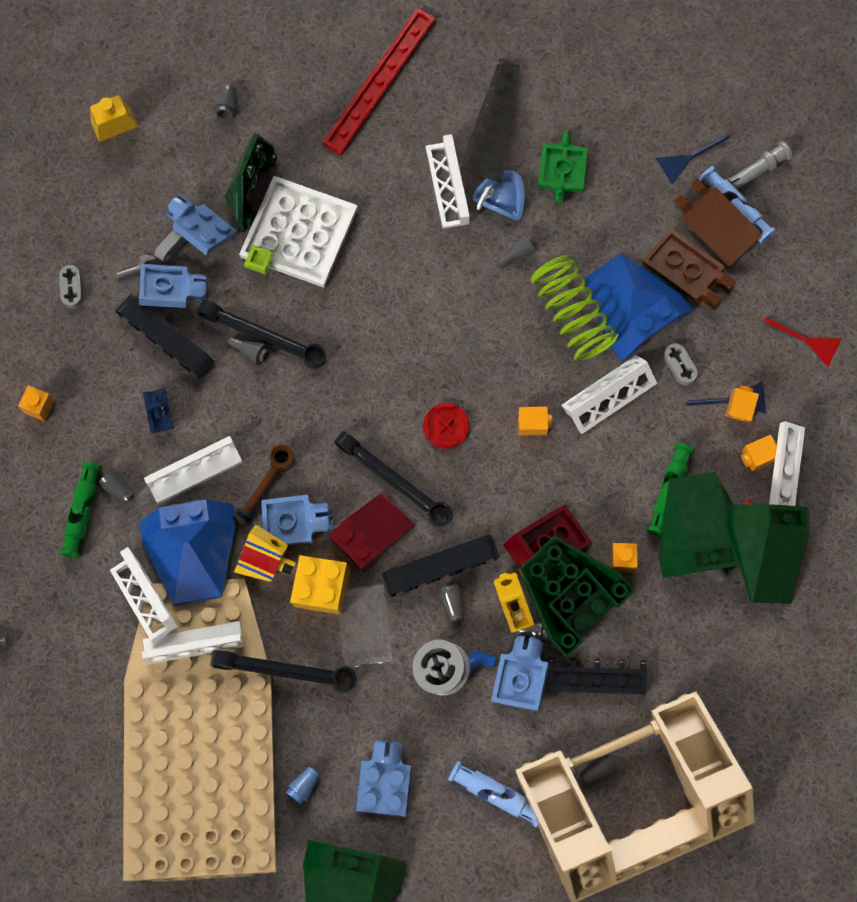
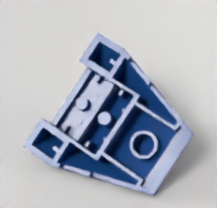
[585,253,695,362]
[140,499,237,606]

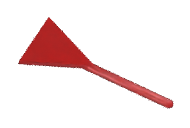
[764,317,841,367]

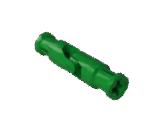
[646,443,695,537]
[58,462,103,559]

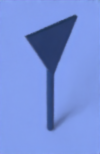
[656,135,729,185]
[685,380,766,414]

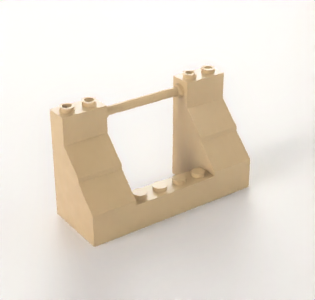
[515,691,755,902]

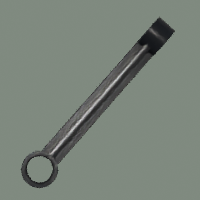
[197,300,326,369]
[334,431,452,527]
[210,650,357,693]

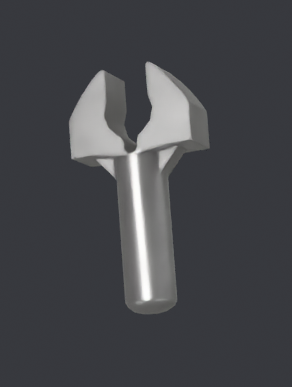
[115,254,157,281]

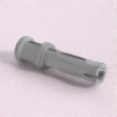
[727,141,792,189]

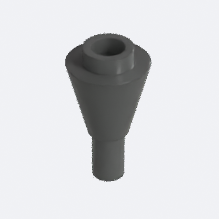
[497,233,537,268]
[228,337,270,365]

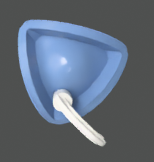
[473,170,524,220]

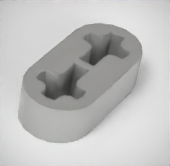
[155,229,187,263]
[59,265,83,309]
[664,343,697,385]

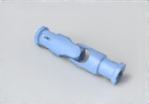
[699,166,776,244]
[448,761,538,827]

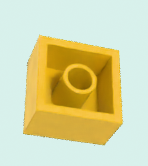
[290,555,351,615]

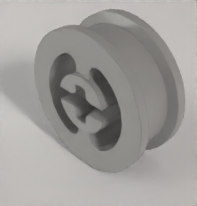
[413,640,471,696]

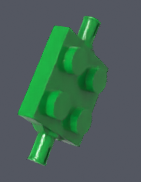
[538,131,588,205]

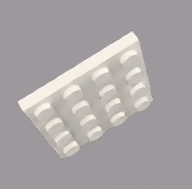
[239,176,358,288]

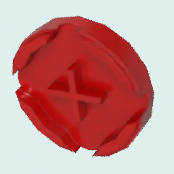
[423,403,470,449]

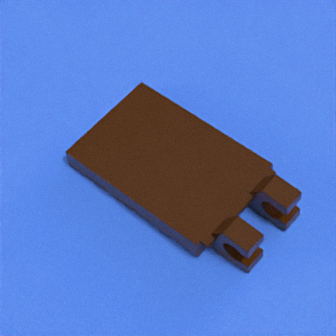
[674,178,763,268]
[642,228,736,311]

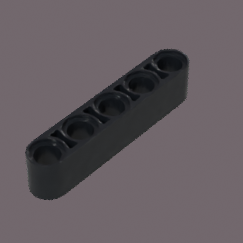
[115,294,215,379]
[382,534,500,597]

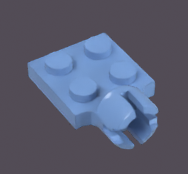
[166,195,237,255]
[139,264,207,308]
[261,495,333,546]
[491,636,550,712]
[356,740,411,816]

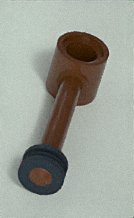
[233,444,295,526]

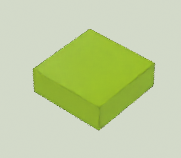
[244,245,275,275]

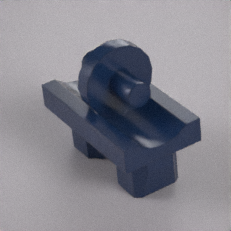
[143,387,175,434]

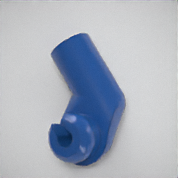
[468,651,497,674]

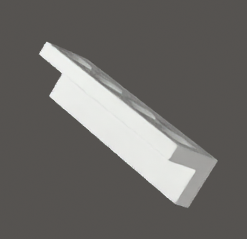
[426,134,470,229]
[561,355,657,434]
[769,421,805,506]
[144,436,243,504]
[110,547,178,643]
[142,621,244,665]

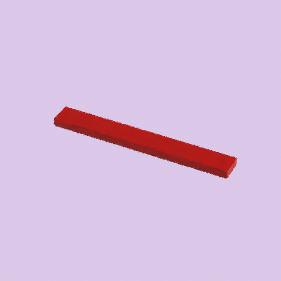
[322,8,436,156]

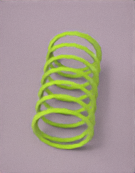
[530,255,618,361]

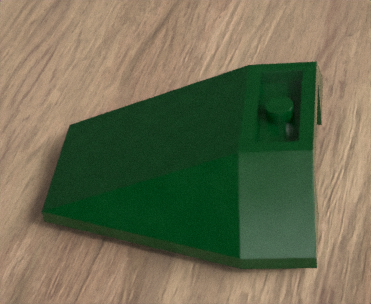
[225,133,277,232]
[658,472,740,578]
[731,504,810,604]
[519,536,635,658]
[303,840,406,902]

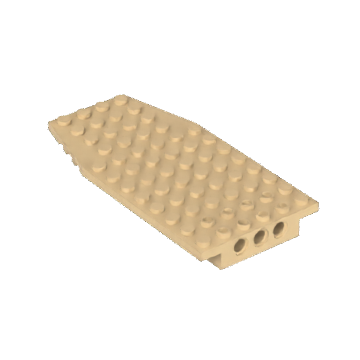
[123,578,277,882]

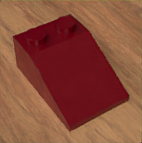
[329,492,415,573]
[503,504,592,568]

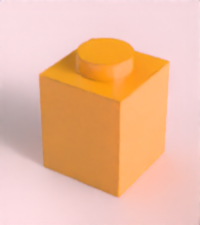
[725,385,759,422]
[18,386,55,421]
[518,407,552,435]
[741,435,777,472]
[610,543,637,572]

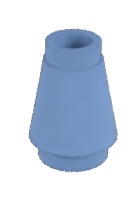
[285,767,320,806]

